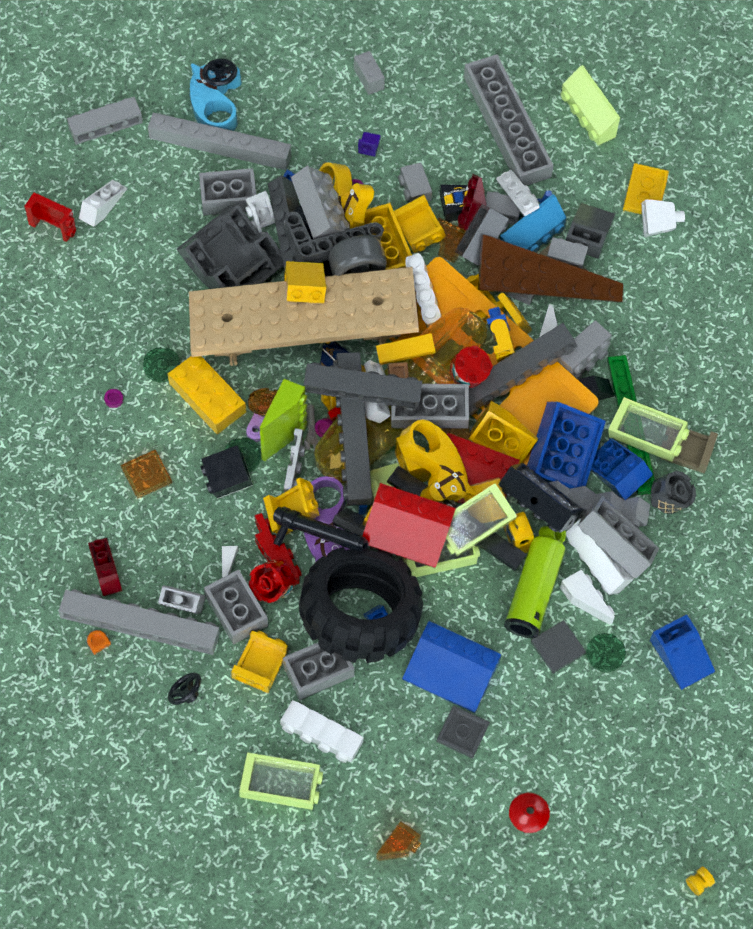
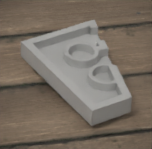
[284,428,306,492]

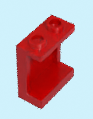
[24,192,76,242]

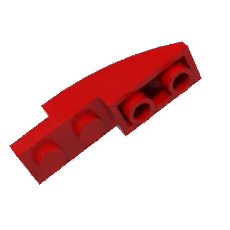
[254,513,301,585]

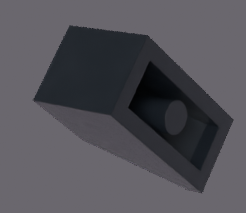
[577,375,615,401]

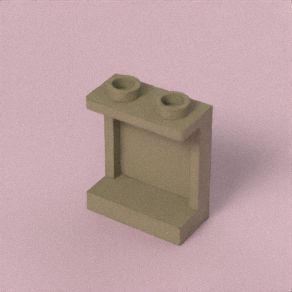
[661,427,718,474]

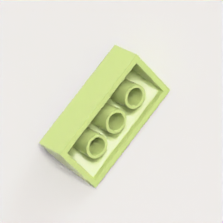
[561,65,620,145]

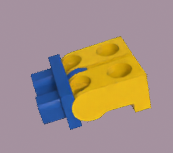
[487,307,515,363]

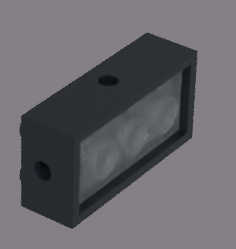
[498,463,584,533]

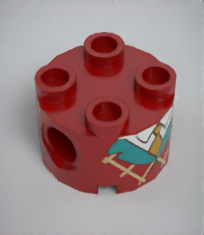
[449,345,493,388]
[249,559,296,603]

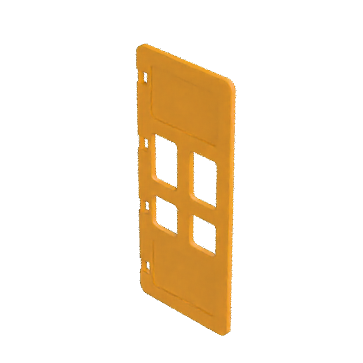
[389,257,599,465]

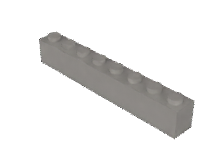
[148,112,291,170]
[58,589,220,655]

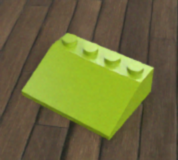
[260,379,308,461]

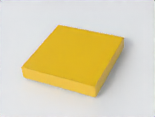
[497,293,532,334]

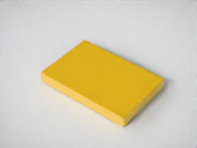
[623,163,669,214]

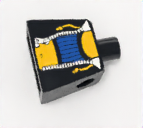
[440,184,468,223]

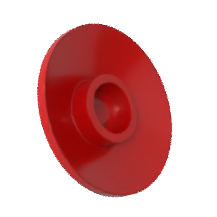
[509,793,550,833]

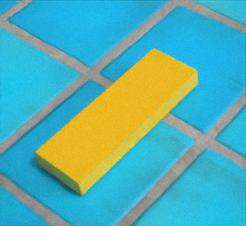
[376,333,436,365]

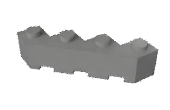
[549,481,650,528]

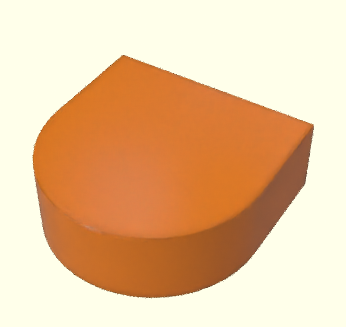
[87,630,111,655]

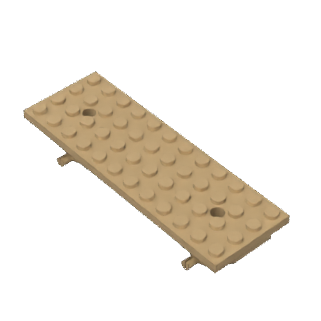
[189,267,419,366]

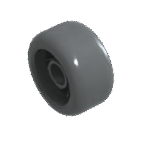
[328,235,387,276]

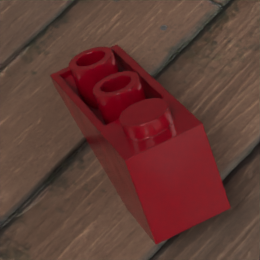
[458,174,487,230]
[88,538,122,596]

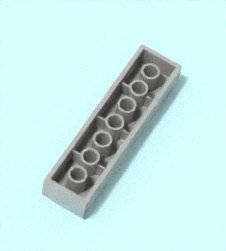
[464,55,553,186]

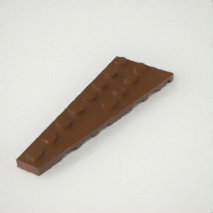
[478,235,623,302]

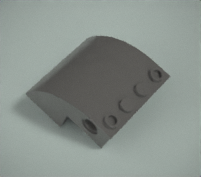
[177,205,283,289]

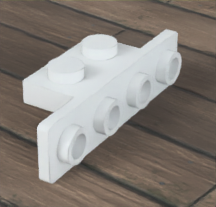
[496,170,540,216]

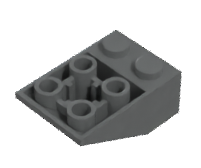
[566,203,615,259]

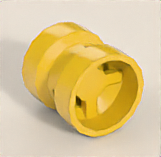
[686,867,715,896]

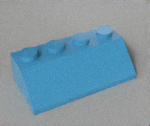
[500,194,566,252]

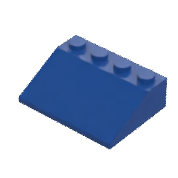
[527,402,606,489]
[402,621,502,713]

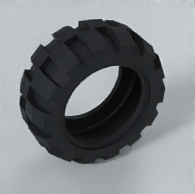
[299,547,423,663]

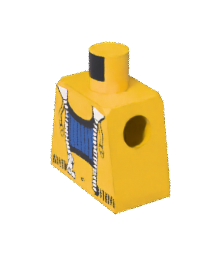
[503,512,534,553]

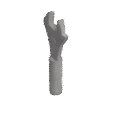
[304,405,320,452]

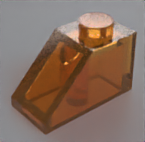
[376,821,422,861]

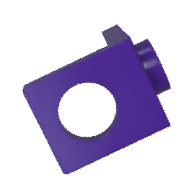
[358,132,381,157]

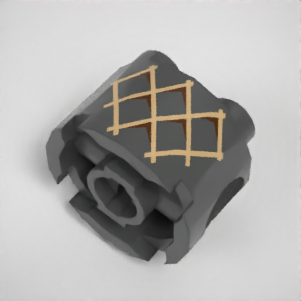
[651,471,696,514]

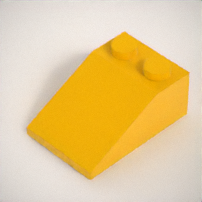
[469,401,538,464]

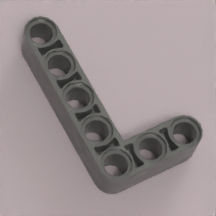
[283,212,384,263]

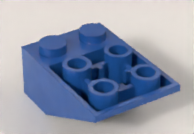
[591,438,653,500]
[650,614,715,690]

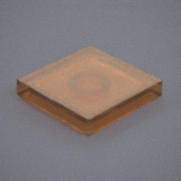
[120,450,172,499]

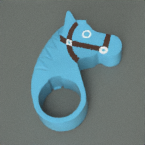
[190,63,241,131]

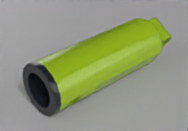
[504,526,566,638]

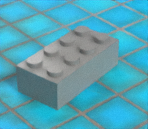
[291,166,350,239]
[391,384,469,428]
[578,495,659,579]

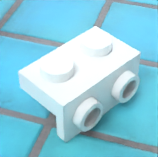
[245,191,275,233]

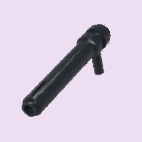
[273,507,369,552]

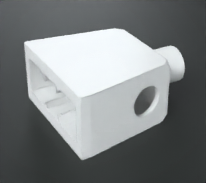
[641,199,685,237]

